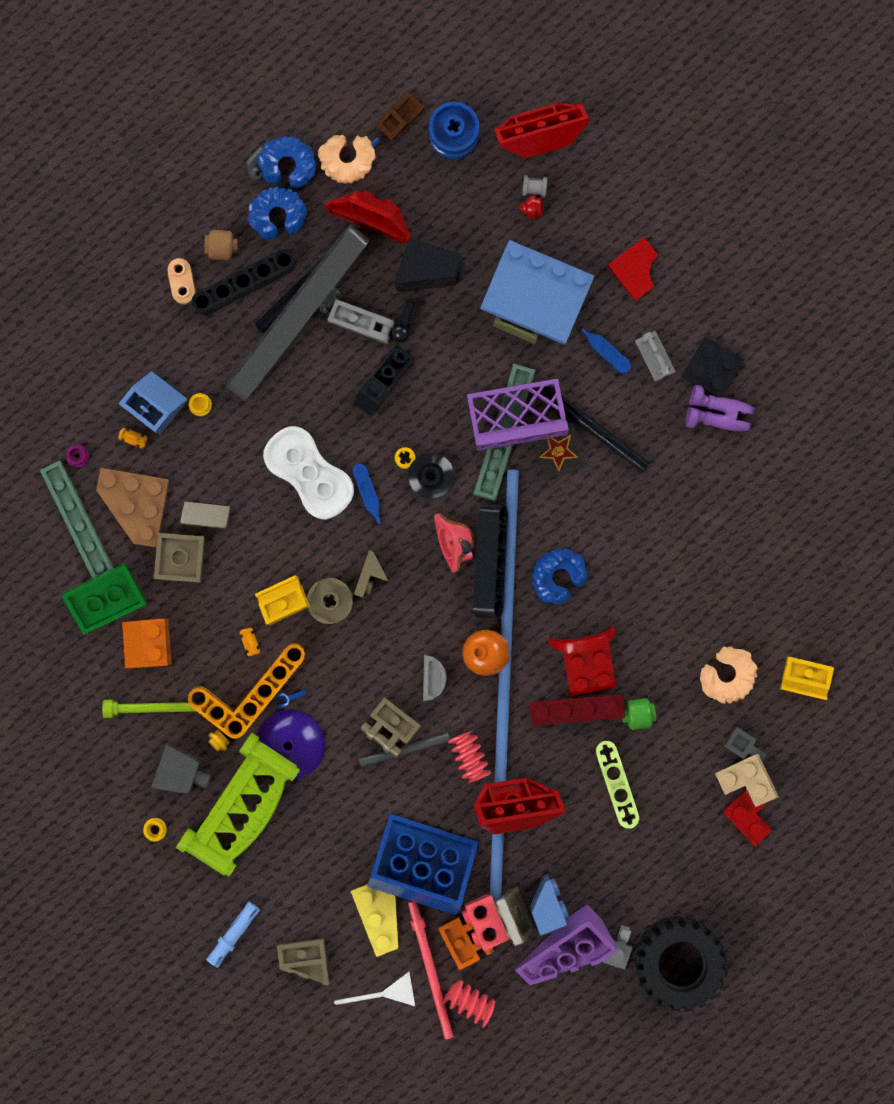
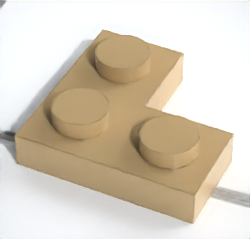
[715,754,779,807]

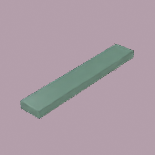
[473,363,535,501]
[40,460,114,578]

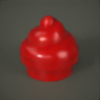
[519,196,543,219]

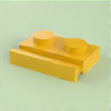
[255,575,310,625]
[780,656,834,700]

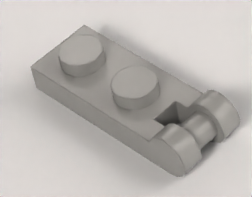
[327,299,396,344]

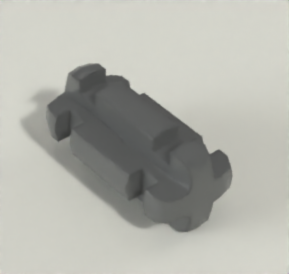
[317,287,341,313]

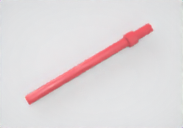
[408,901,454,1039]

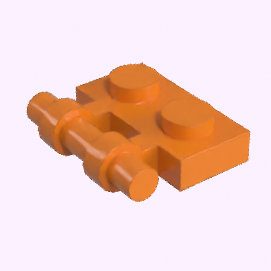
[438,911,495,970]

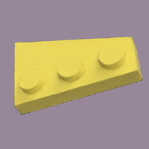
[351,884,398,957]

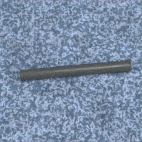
[359,732,450,767]

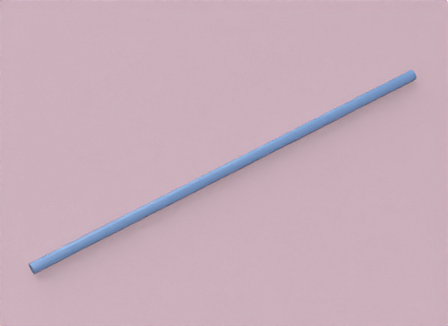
[488,470,519,936]

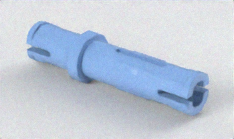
[206,901,260,968]

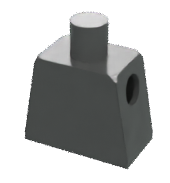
[151,744,211,794]

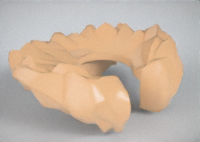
[318,135,375,184]
[700,647,758,704]

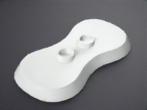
[263,426,354,519]

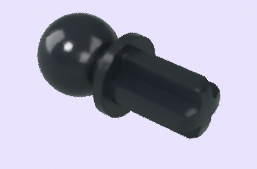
[392,301,418,343]

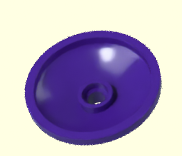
[257,710,325,780]

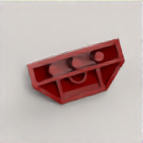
[494,103,589,158]
[325,190,411,245]
[473,778,566,834]

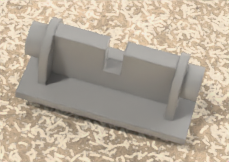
[635,331,676,382]

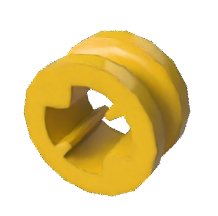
[395,447,415,469]

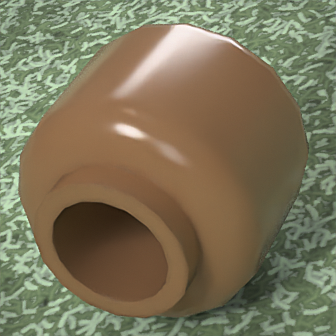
[204,230,237,261]

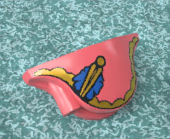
[434,514,475,573]

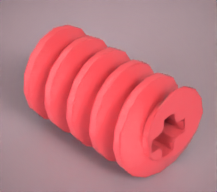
[448,730,491,783]
[442,979,495,1028]

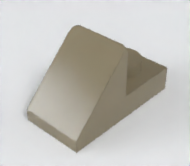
[354,550,389,598]

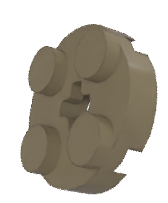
[307,578,353,624]

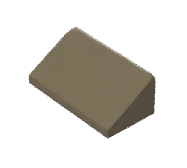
[180,502,230,529]

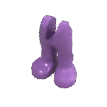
[685,385,754,431]

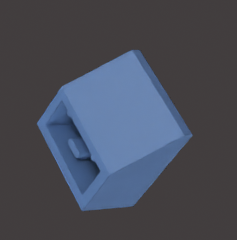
[119,371,188,436]
[530,874,569,936]

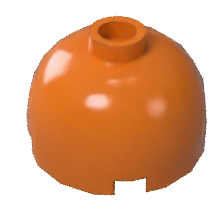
[462,630,510,676]

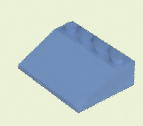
[480,240,594,345]

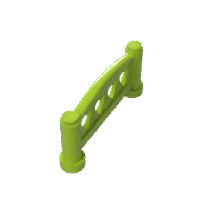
[176,733,300,877]

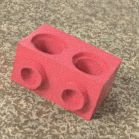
[462,893,510,951]

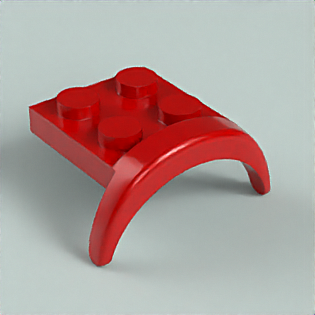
[548,626,616,696]

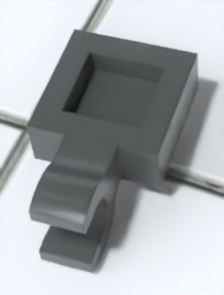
[724,727,767,762]

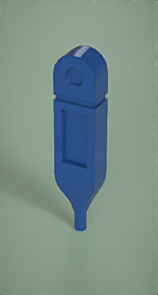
[581,328,631,374]
[353,464,381,524]

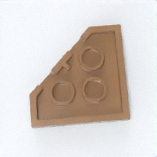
[96,468,170,548]

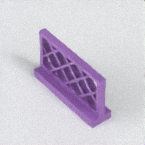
[467,379,569,451]

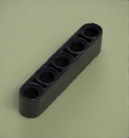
[191,249,296,316]
[473,505,508,619]

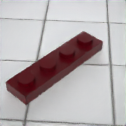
[530,694,625,726]

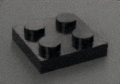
[681,337,745,398]

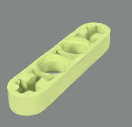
[595,740,639,829]

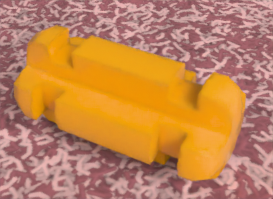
[118,428,148,449]
[239,628,260,656]

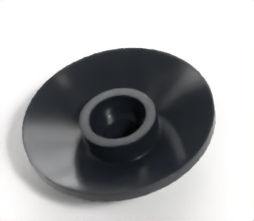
[408,453,454,499]

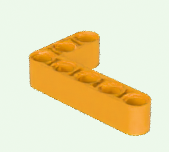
[188,643,305,738]

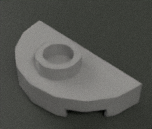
[423,655,447,701]

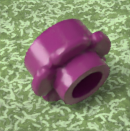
[66,445,89,467]

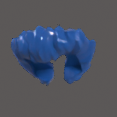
[257,136,316,188]
[247,186,307,240]
[531,548,588,604]

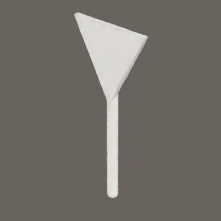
[334,972,415,1006]

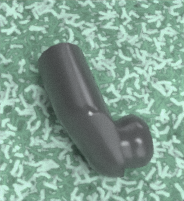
[246,146,263,181]

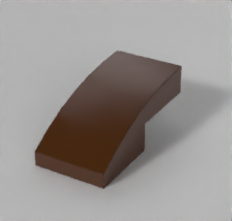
[376,91,426,141]

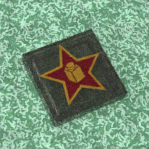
[531,423,588,481]

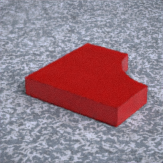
[608,238,658,302]

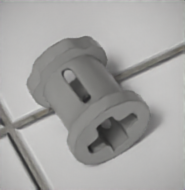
[522,175,547,198]

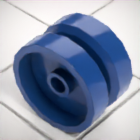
[429,102,479,160]

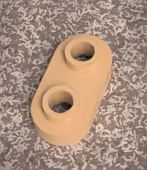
[168,258,196,305]

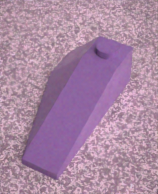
[515,905,618,985]

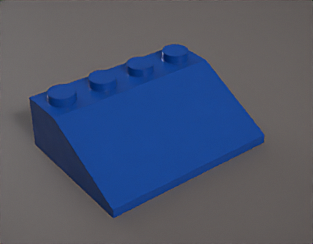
[367,814,478,915]

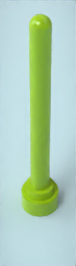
[102,699,216,718]

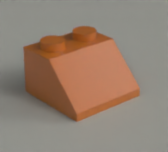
[122,619,172,669]

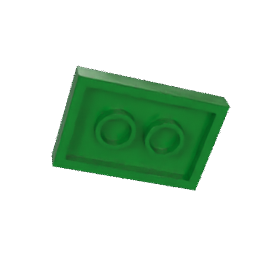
[62,563,146,635]

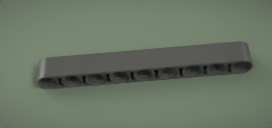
[225,224,369,401]

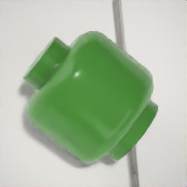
[622,698,656,730]

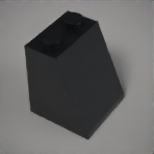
[395,238,465,292]

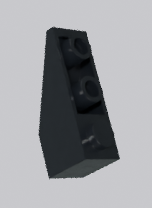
[354,345,415,417]

